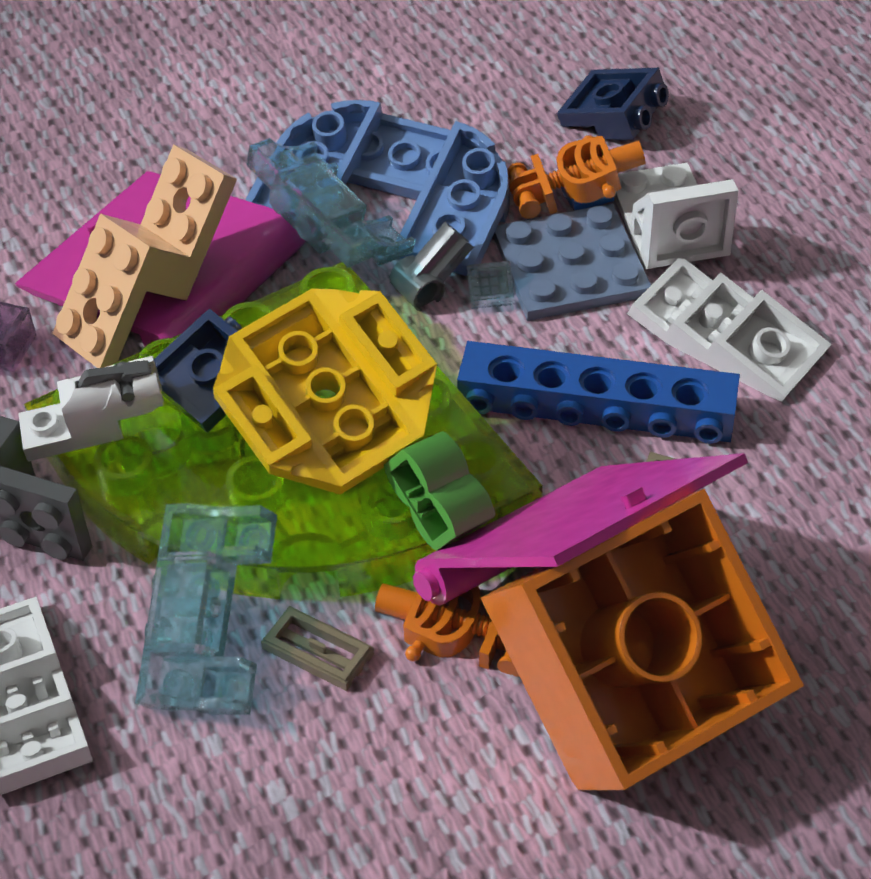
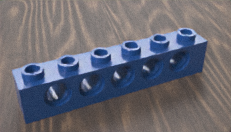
[457,341,740,444]

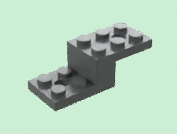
[0,416,93,561]

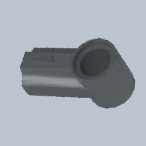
[389,222,474,311]

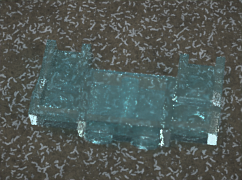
[135,503,277,715]

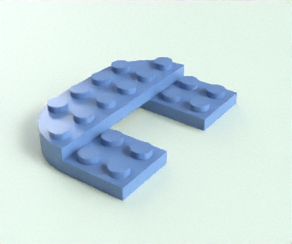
[245,100,510,278]

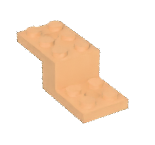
[52,145,237,368]

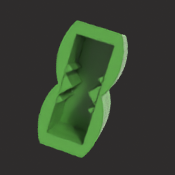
[384,431,495,551]

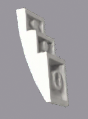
[627,256,832,402]
[0,597,93,795]

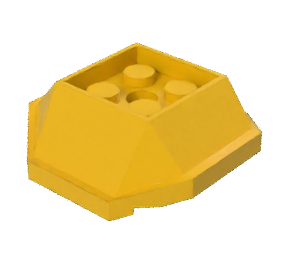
[213,288,437,495]

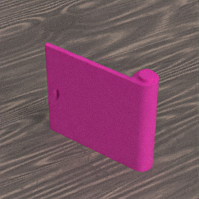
[15,171,306,359]
[413,453,748,606]

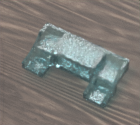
[247,138,416,268]

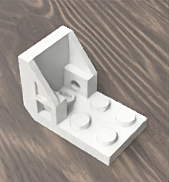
[614,163,739,269]

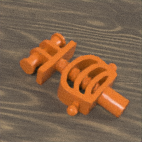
[507,135,646,219]
[375,583,519,677]

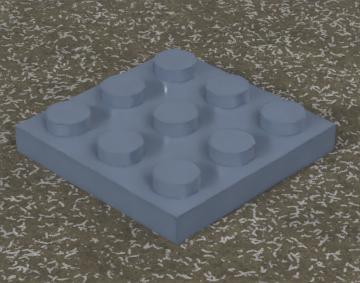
[493,203,651,321]

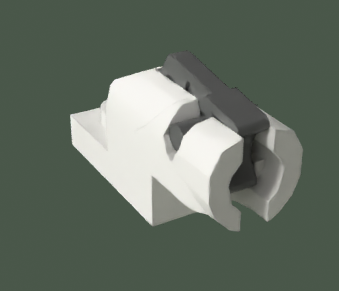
[18,356,165,461]

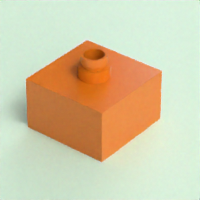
[481,489,804,790]

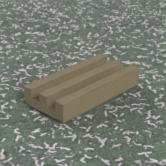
[261,606,374,691]

